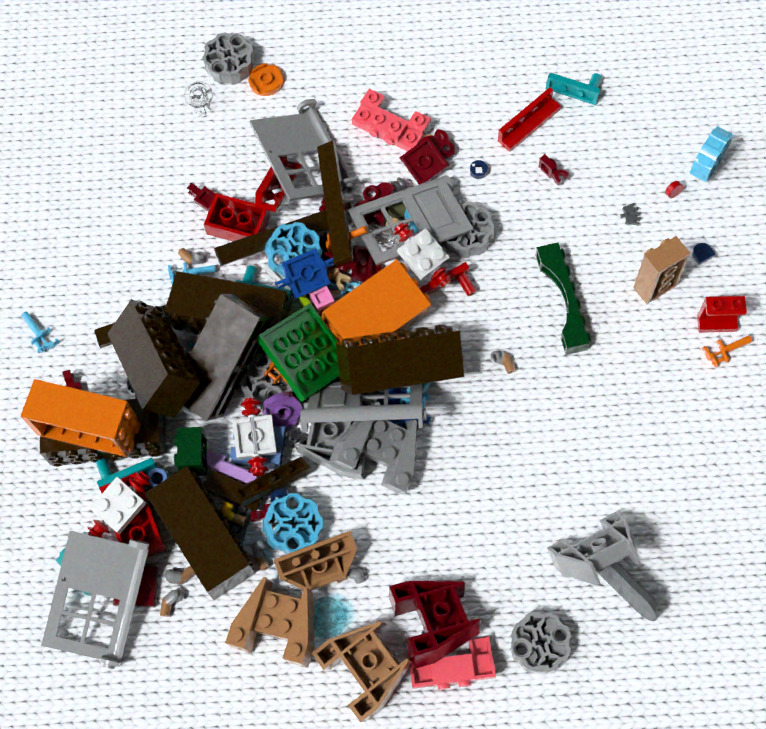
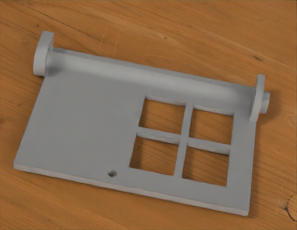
[249,98,359,201]
[346,175,474,266]
[300,382,427,432]
[41,531,150,669]

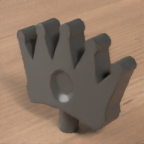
[620,203,641,226]
[285,429,308,445]

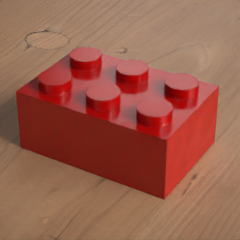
[203,193,270,242]

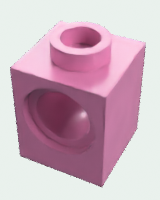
[309,286,335,317]

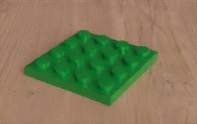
[256,303,340,402]

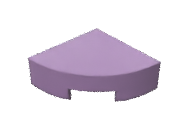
[206,450,227,473]

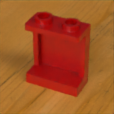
[697,296,747,333]

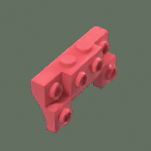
[351,88,431,151]
[407,636,496,690]

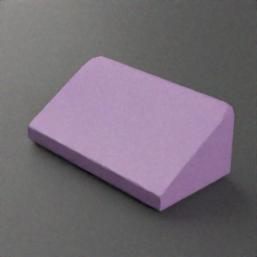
[219,461,258,484]

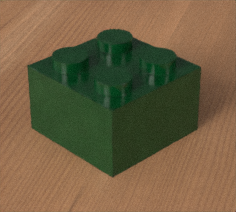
[174,427,207,476]

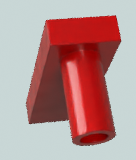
[419,262,477,297]

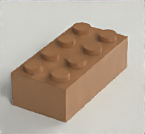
[633,236,691,305]

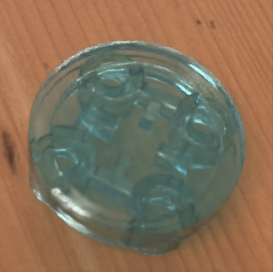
[314,597,347,639]

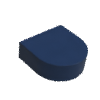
[692,243,716,265]

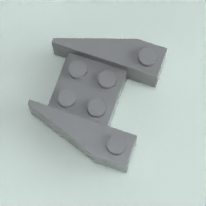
[295,399,376,480]
[329,402,417,493]
[547,511,641,586]

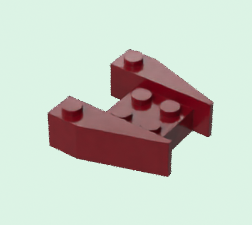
[389,581,480,669]

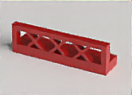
[497,87,561,152]
[255,156,301,212]

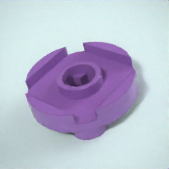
[262,391,302,429]

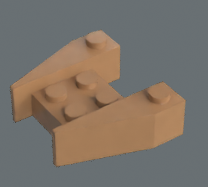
[225,577,314,668]
[312,621,412,723]

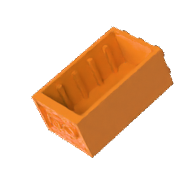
[321,259,431,343]
[20,379,141,457]

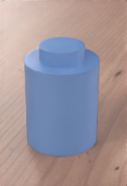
[148,468,170,487]

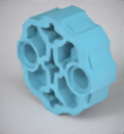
[689,126,734,182]
[265,222,322,278]
[262,493,323,554]

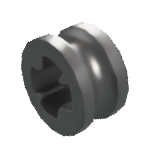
[391,177,408,192]

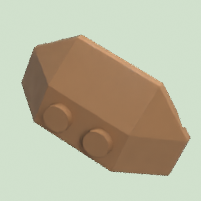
[273,531,357,591]

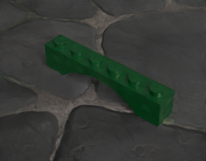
[535,242,591,355]

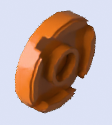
[248,63,283,96]

